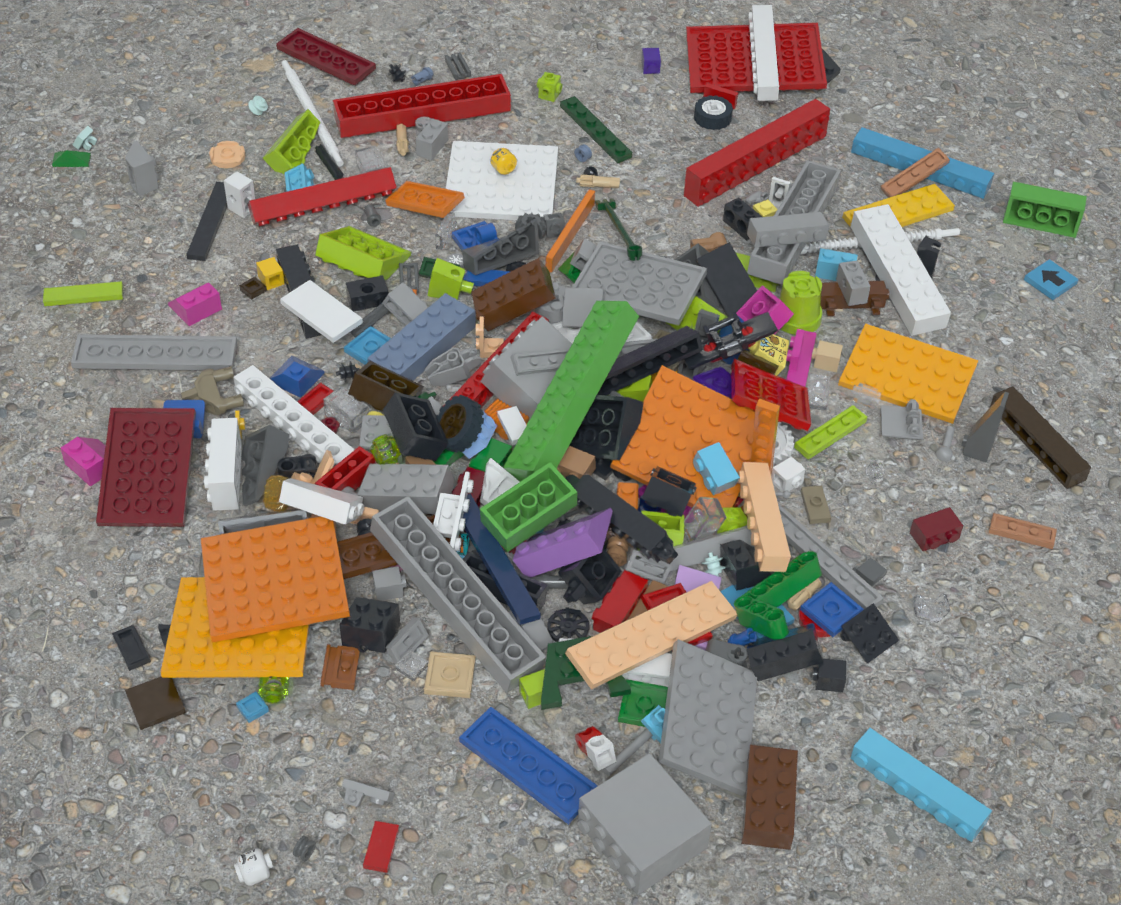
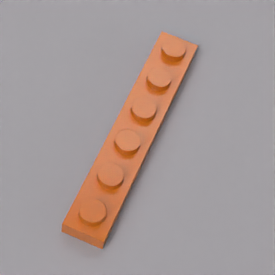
[751,399,780,474]

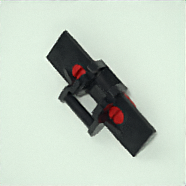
[684,312,778,370]

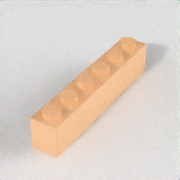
[737,462,791,572]

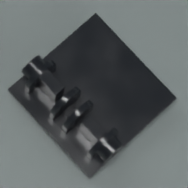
[840,603,899,664]

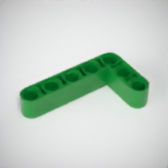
[734,551,822,640]

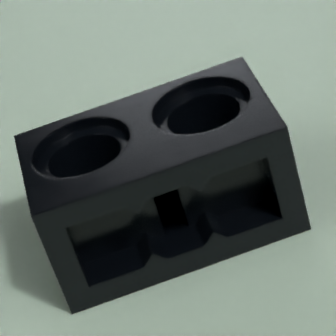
[723,197,762,241]

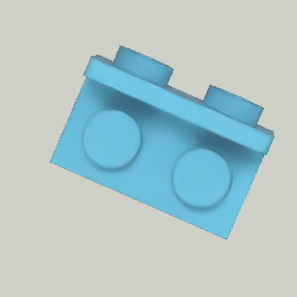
[285,164,314,191]

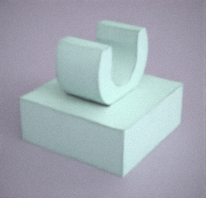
[73,126,97,151]

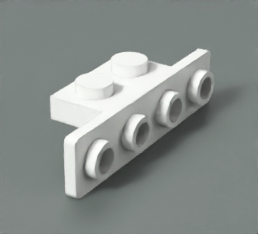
[433,472,474,551]

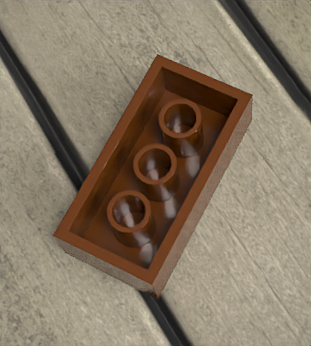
[471,258,556,331]
[741,745,798,850]

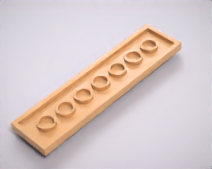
[565,581,737,690]

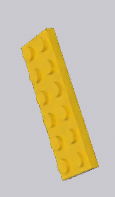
[842,184,955,227]

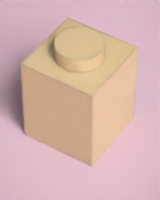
[811,340,843,372]

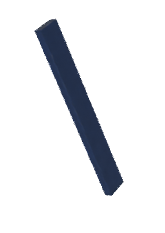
[463,494,541,625]

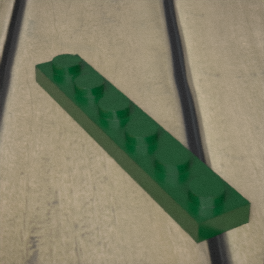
[560,96,633,164]

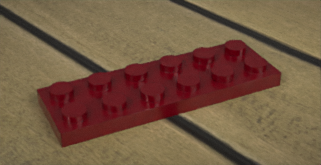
[276,28,376,86]

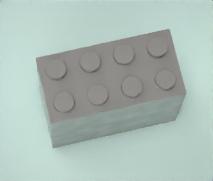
[480,316,572,420]
[577,753,712,895]

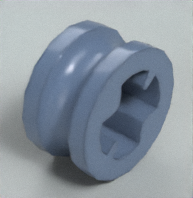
[574,144,592,162]

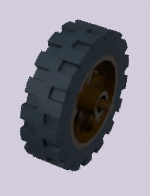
[436,395,484,453]

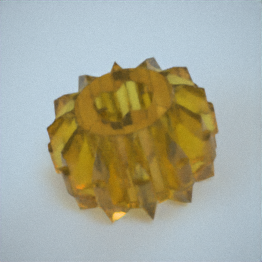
[263,475,290,511]

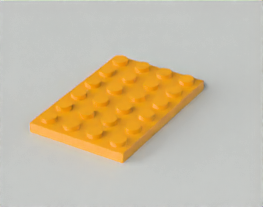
[838,323,978,424]

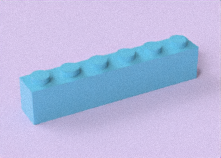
[850,728,992,842]

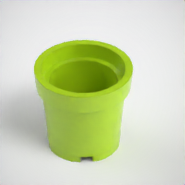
[779,271,822,335]

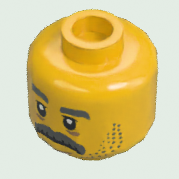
[490,148,517,175]

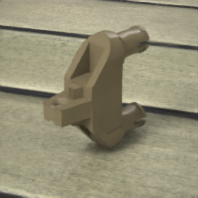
[181,366,244,415]

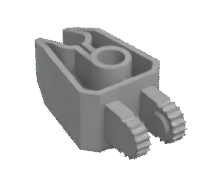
[425,347,482,386]

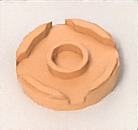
[209,141,246,168]

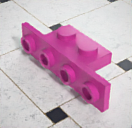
[786,329,817,387]

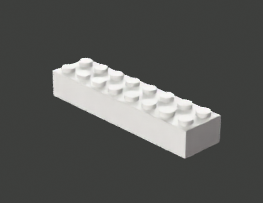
[851,204,951,336]

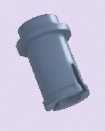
[411,67,434,86]

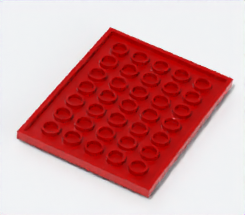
[686,22,827,93]

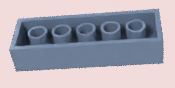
[367,293,476,381]

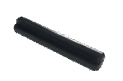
[315,144,344,180]

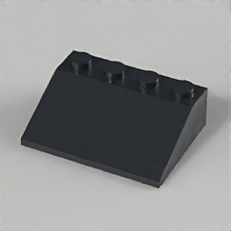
[569,395,644,461]

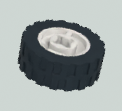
[694,95,733,130]

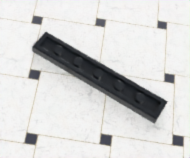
[186,181,227,261]

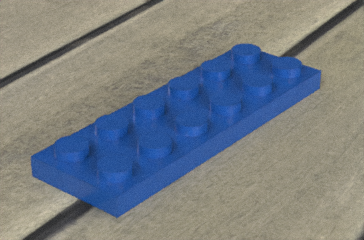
[459,707,598,825]

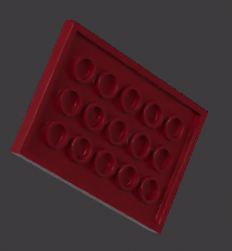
[96,408,196,527]

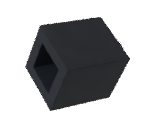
[812,658,846,693]

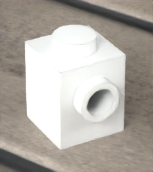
[771,457,805,492]

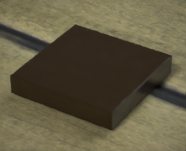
[125,677,186,730]

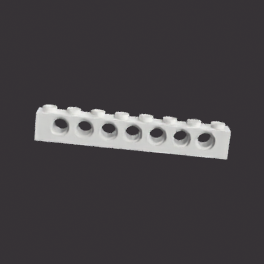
[234,365,354,467]

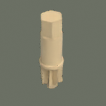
[396,124,409,156]
[576,174,620,188]

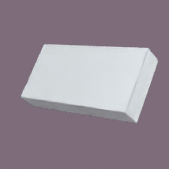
[497,406,527,445]

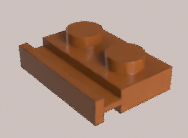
[320,644,360,690]

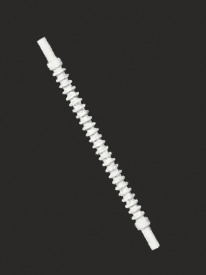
[281,60,344,167]
[801,228,960,254]

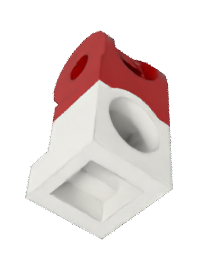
[575,726,616,771]

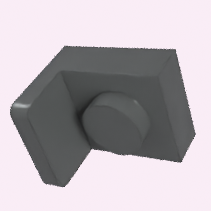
[543,213,565,238]

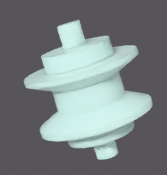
[248,96,268,115]
[702,552,725,577]

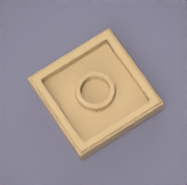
[424,651,476,698]

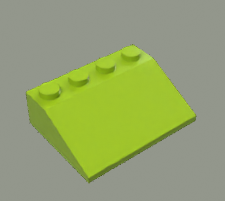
[315,226,412,280]

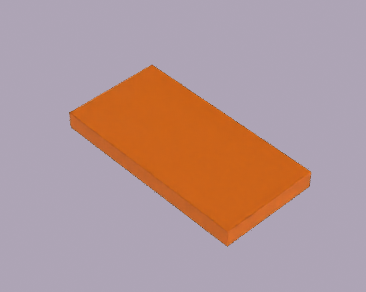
[385,181,465,218]

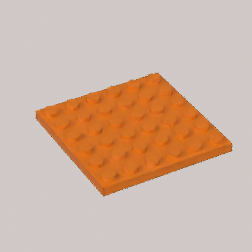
[610,365,755,518]
[201,516,350,643]

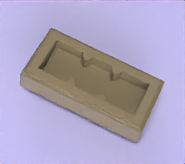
[801,485,831,524]

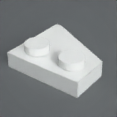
[480,458,520,505]

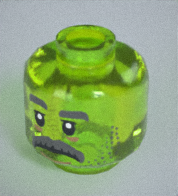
[370,434,401,465]
[258,676,289,704]

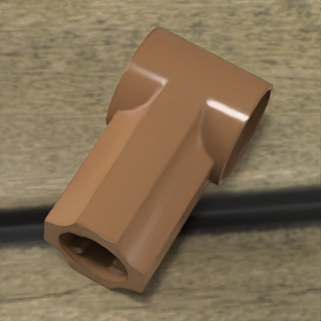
[690,232,727,252]

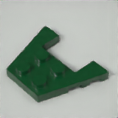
[541,636,631,710]

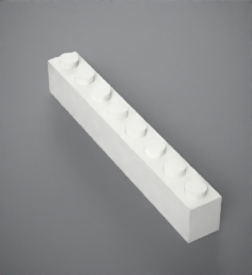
[749,5,779,101]

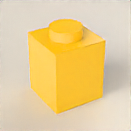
[256,257,285,290]

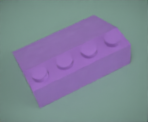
[513,508,613,578]

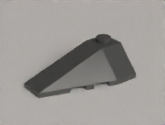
[961,392,1009,463]
[241,425,290,506]

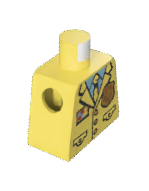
[749,334,789,376]

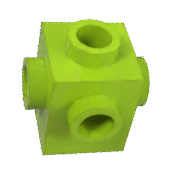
[537,72,563,102]
[711,507,748,534]

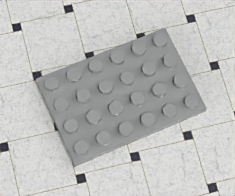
[572,241,707,325]
[658,639,757,796]

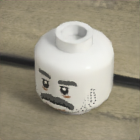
[234,848,273,886]

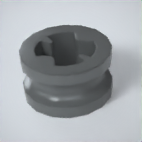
[293,836,316,862]

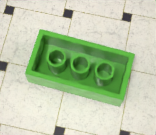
[1003,181,1087,238]
[480,462,577,552]

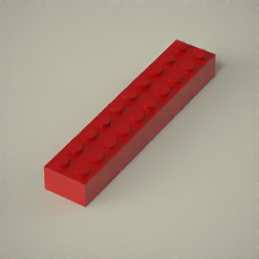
[333,74,511,138]
[684,99,831,207]

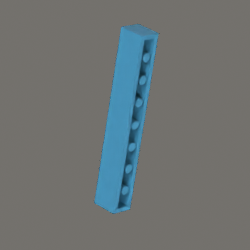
[851,127,994,199]

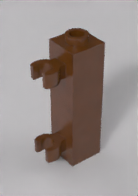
[820,281,889,316]

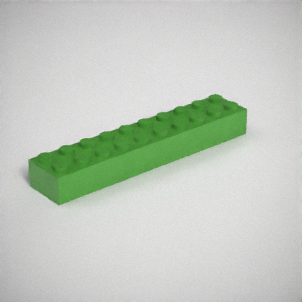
[503,300,639,482]

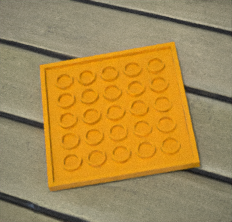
[161,577,310,678]

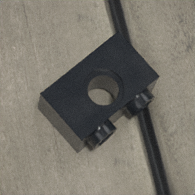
[346,275,389,312]

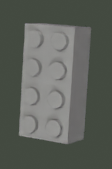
[357,464,455,514]

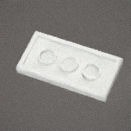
[280,280,363,343]

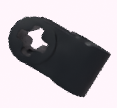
[277,454,317,484]

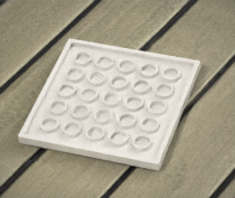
[446,141,558,220]

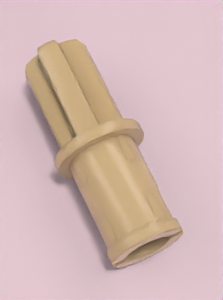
[787,578,822,611]

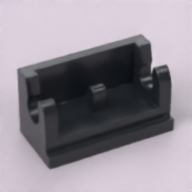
[917,235,941,279]

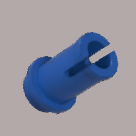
[728,628,757,646]

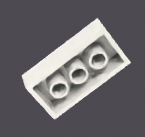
[204,418,242,511]

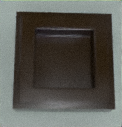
[239,277,267,300]

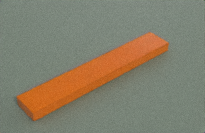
[545,189,595,273]

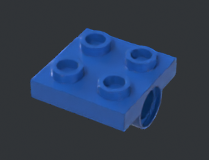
[452,221,498,251]

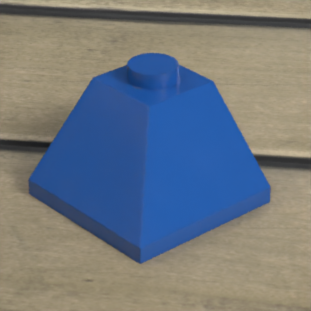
[269,356,324,398]

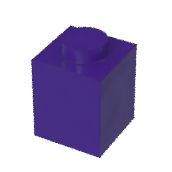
[641,48,661,74]

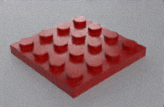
[731,359,811,431]

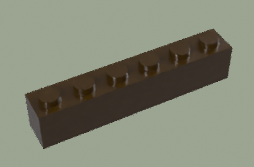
[990,386,1091,489]

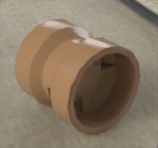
[607,536,629,566]

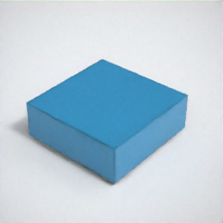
[236,691,269,723]

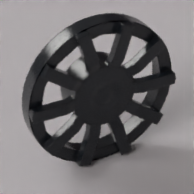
[547,607,589,642]

